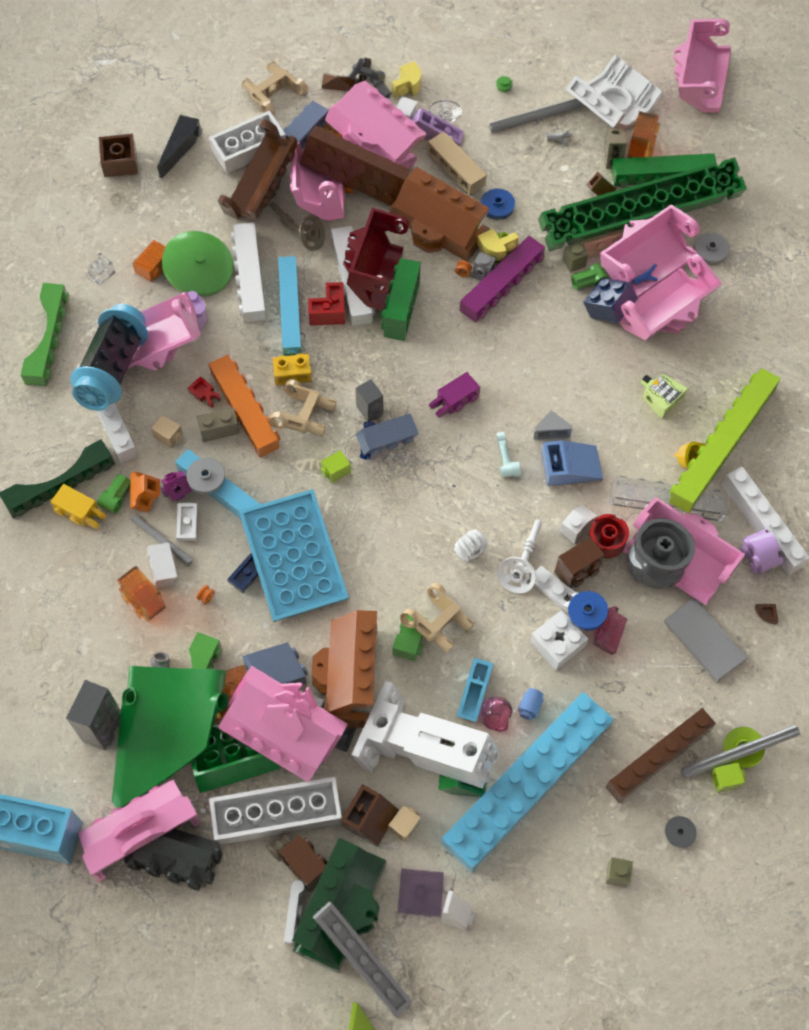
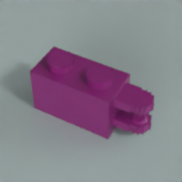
[429,372,480,418]

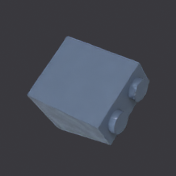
[242,642,308,684]

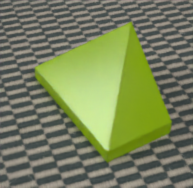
[349,1002,375,1030]

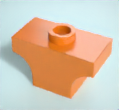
[130,471,160,513]

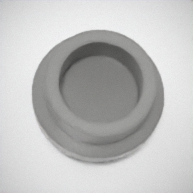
[150,652,171,668]

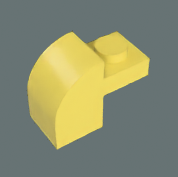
[392,61,421,98]
[477,229,519,261]

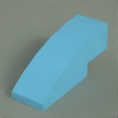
[457,658,494,722]

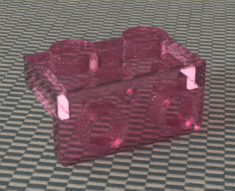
[593,606,627,655]

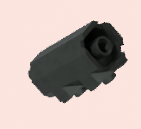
[122,828,223,891]

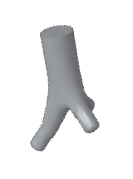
[547,130,573,146]

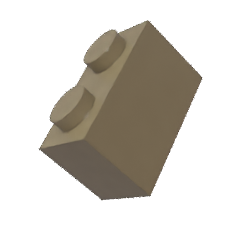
[197,407,239,442]

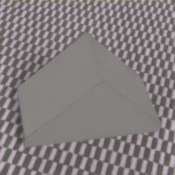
[533,410,572,440]

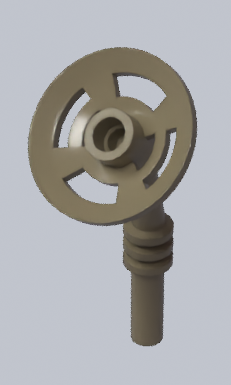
[269,202,325,251]

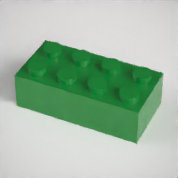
[381,258,421,341]

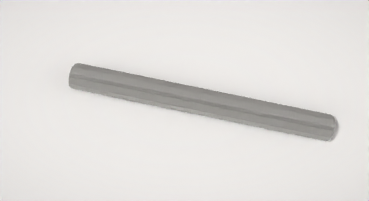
[489,98,582,133]
[681,725,800,779]

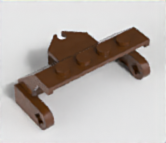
[218,119,298,220]

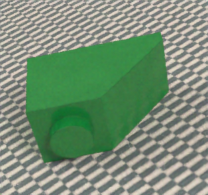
[438,774,486,797]

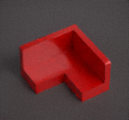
[308,282,345,326]

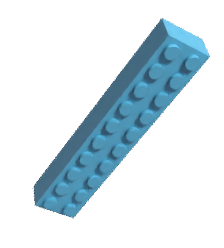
[441,692,614,873]

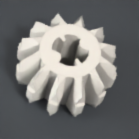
[454,529,488,562]

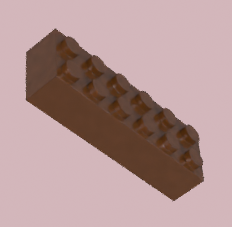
[300,125,410,206]

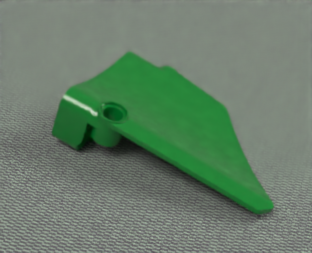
[112,666,228,808]

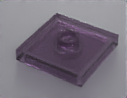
[398,868,444,917]

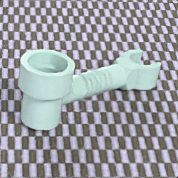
[497,432,521,478]

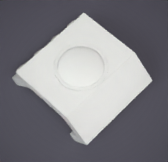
[566,55,664,131]

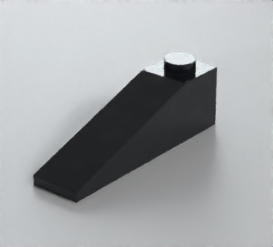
[157,115,202,178]

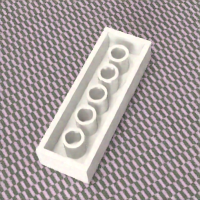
[209,777,342,845]

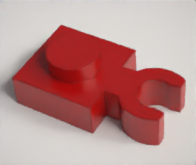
[187,376,221,408]

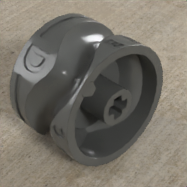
[627,519,695,589]

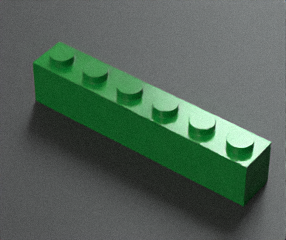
[611,153,717,186]

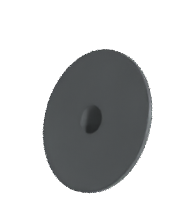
[665,816,697,848]

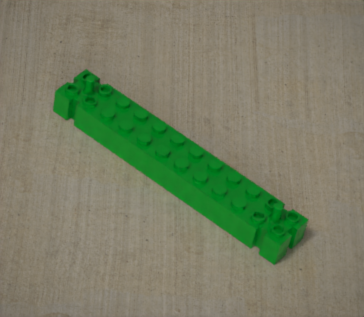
[538,157,747,251]

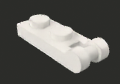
[528,566,578,613]
[284,880,305,946]

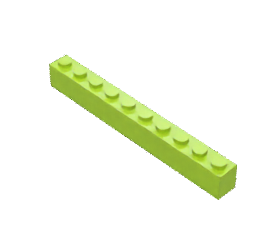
[669,368,781,513]

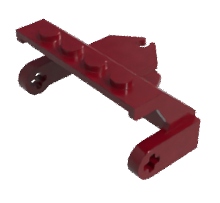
[343,208,410,311]

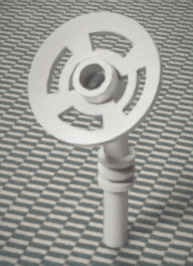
[498,520,543,594]

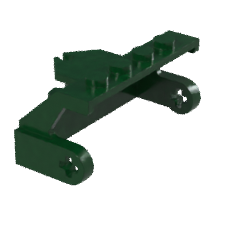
[292,838,387,973]

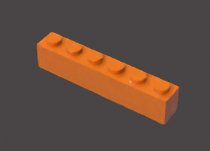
[208,355,281,458]

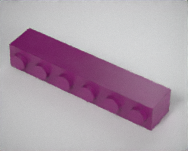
[459,235,545,323]

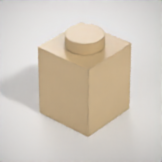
[151,415,183,448]
[388,805,421,842]

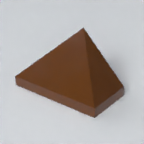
[321,74,356,91]

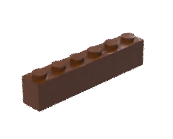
[606,708,716,803]

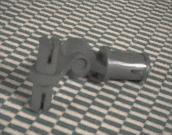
[349,58,392,99]

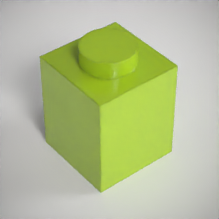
[320,450,351,483]
[710,763,746,793]

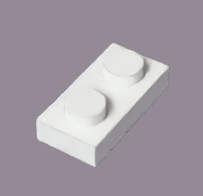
[176,503,198,541]

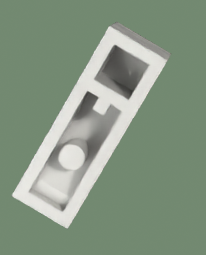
[441,890,475,931]

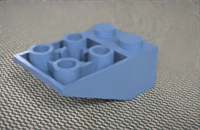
[541,440,603,486]

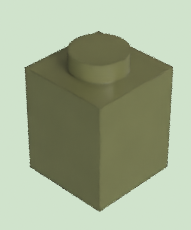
[562,241,588,273]
[605,857,633,887]

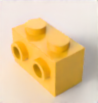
[272,353,312,386]

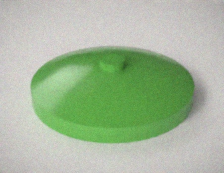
[162,231,234,297]

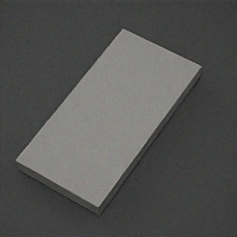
[664,598,747,682]

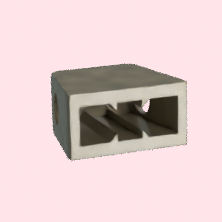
[604,127,627,168]

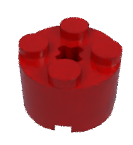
[588,514,629,559]

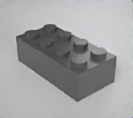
[66,680,121,750]

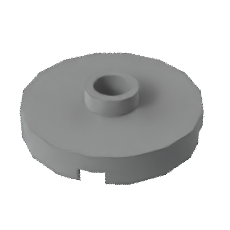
[694,233,729,265]
[186,458,225,495]

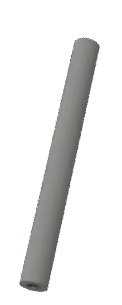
[132,515,193,566]

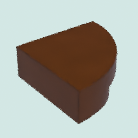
[755,604,778,625]

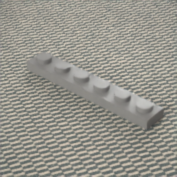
[313,902,412,1018]

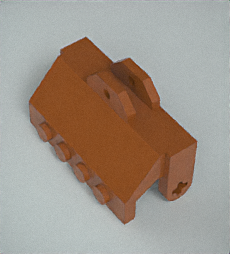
[390,167,490,262]
[311,610,377,728]

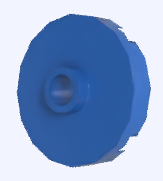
[481,188,515,220]
[568,591,608,631]

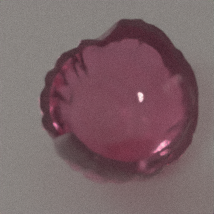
[479,696,513,732]

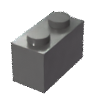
[355,379,384,422]

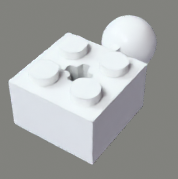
[529,607,592,671]

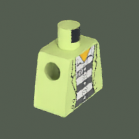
[640,374,688,419]

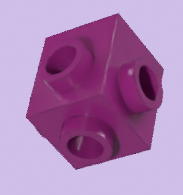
[160,470,193,501]

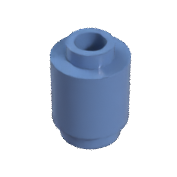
[518,688,543,720]

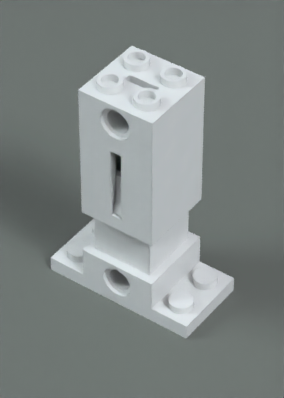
[351,681,499,788]

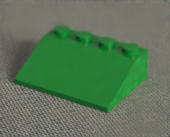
[191,723,281,793]

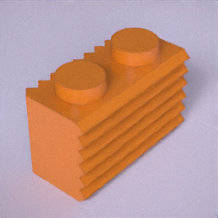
[132,240,166,282]

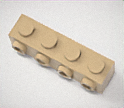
[428,132,487,196]

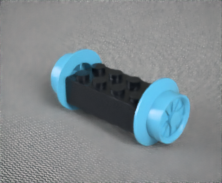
[70,304,148,411]

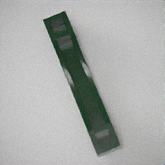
[0,439,115,519]

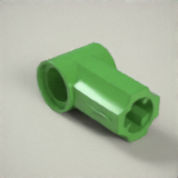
[571,263,609,290]
[97,475,130,514]

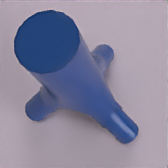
[632,264,658,285]

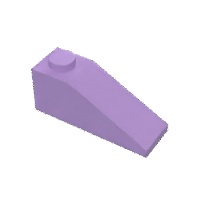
[411,108,464,146]

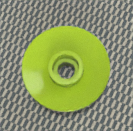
[723,727,765,768]

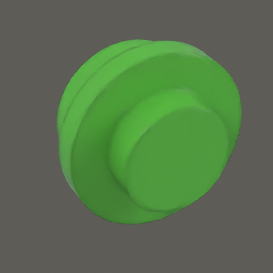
[496,76,513,92]

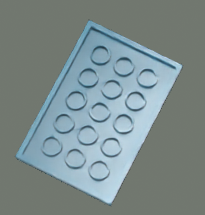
[239,489,349,622]

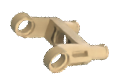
[241,61,308,115]
[269,379,337,437]
[400,583,475,653]

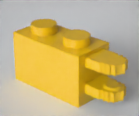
[50,484,106,529]

